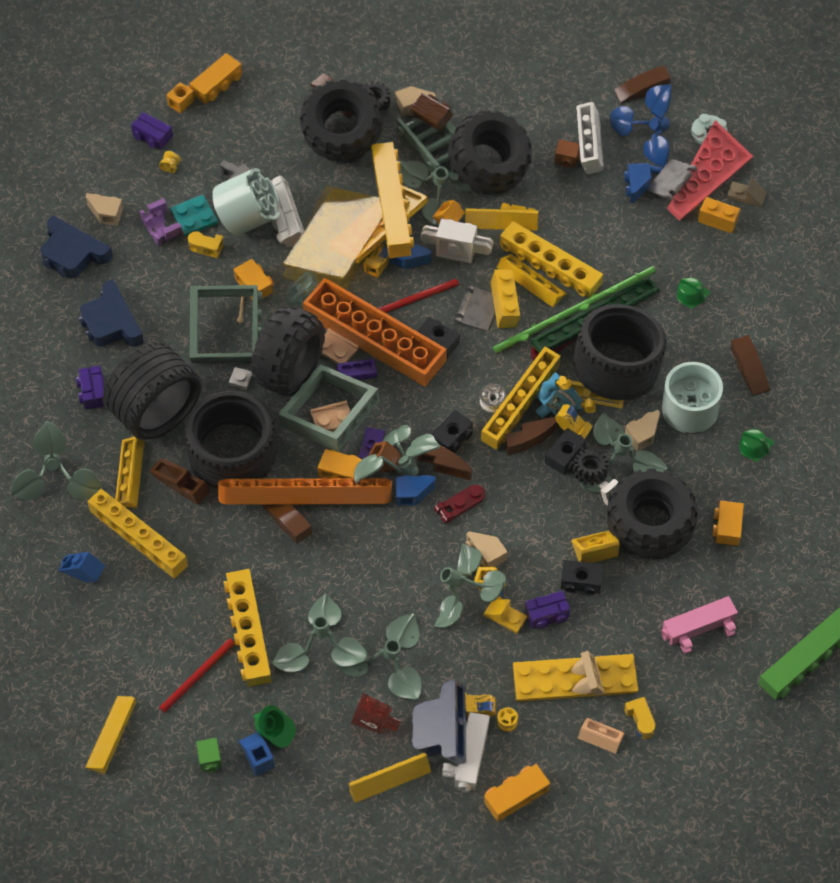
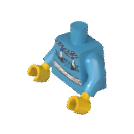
[535,372,596,419]

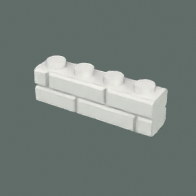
[577,102,604,174]
[270,176,307,248]

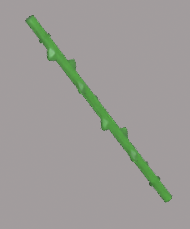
[492,266,656,354]

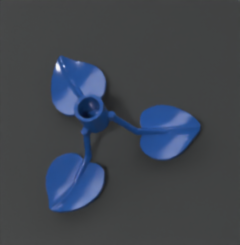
[610,84,671,167]

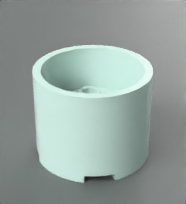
[213,168,280,236]
[662,362,723,433]

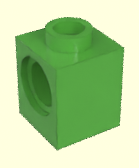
[196,738,222,773]

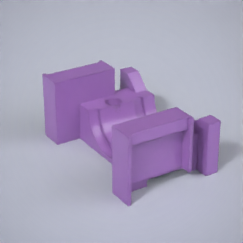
[140,198,183,247]

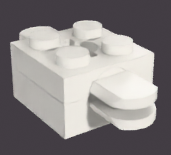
[420,219,494,263]

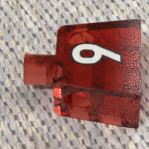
[351,693,401,734]

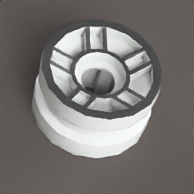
[480,384,507,413]

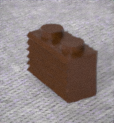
[410,93,453,132]

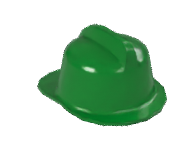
[677,277,711,309]
[739,429,775,462]
[253,705,296,748]

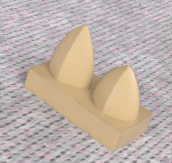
[571,651,604,696]

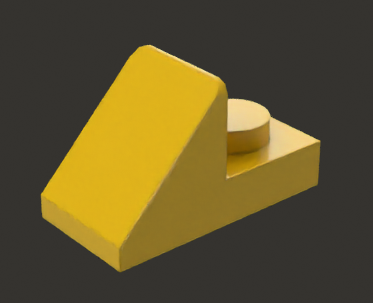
[483,599,528,634]

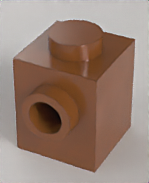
[555,139,581,167]
[368,441,402,472]

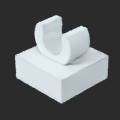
[599,479,619,506]

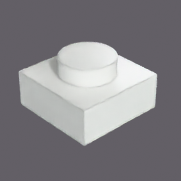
[229,367,252,390]

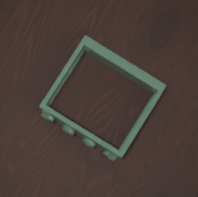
[190,285,262,363]
[279,364,379,452]

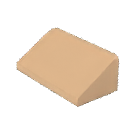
[578,718,625,754]

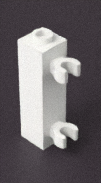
[442,712,490,792]

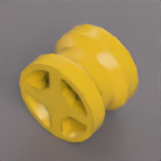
[159,151,181,173]
[497,707,518,732]

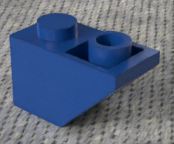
[624,163,651,203]
[389,243,432,269]
[396,475,435,505]
[58,552,105,583]
[239,732,275,776]

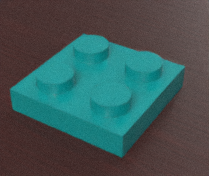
[170,195,218,237]

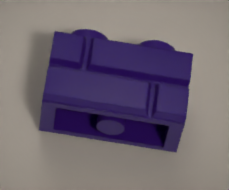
[131,112,173,150]
[76,366,105,410]
[524,591,570,629]

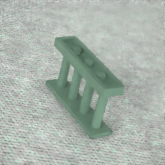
[396,118,456,172]

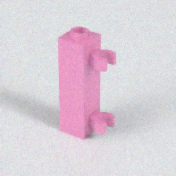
[661,596,738,654]

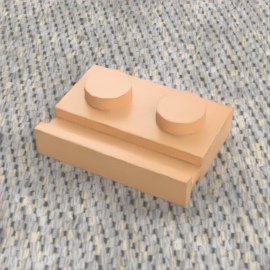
[321,328,359,364]
[310,400,350,432]

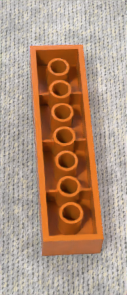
[303,278,447,387]

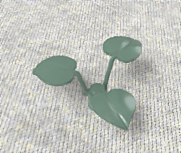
[398,161,472,226]
[581,413,668,493]
[11,421,103,500]
[354,425,440,484]
[434,544,506,628]
[272,593,366,673]
[335,614,421,700]

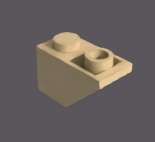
[395,86,436,117]
[86,193,123,226]
[625,410,660,451]
[465,532,508,567]

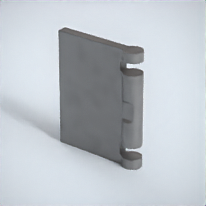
[646,159,697,201]
[454,285,495,331]

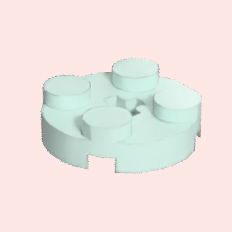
[691,114,727,145]

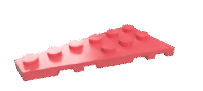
[667,120,753,221]

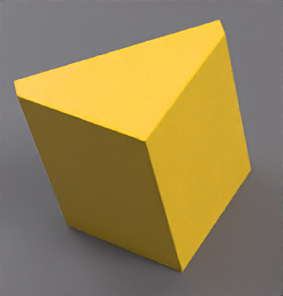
[571,530,619,563]

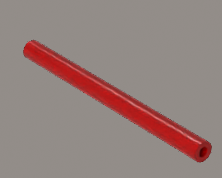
[378,279,459,313]
[159,638,235,713]

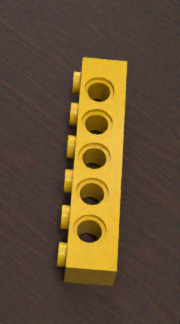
[500,221,603,298]
[481,347,561,450]
[87,489,188,579]
[223,569,272,687]

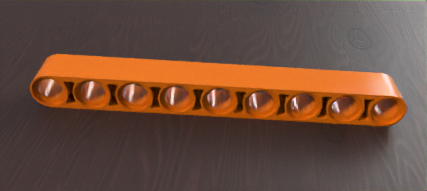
[218,478,392,504]

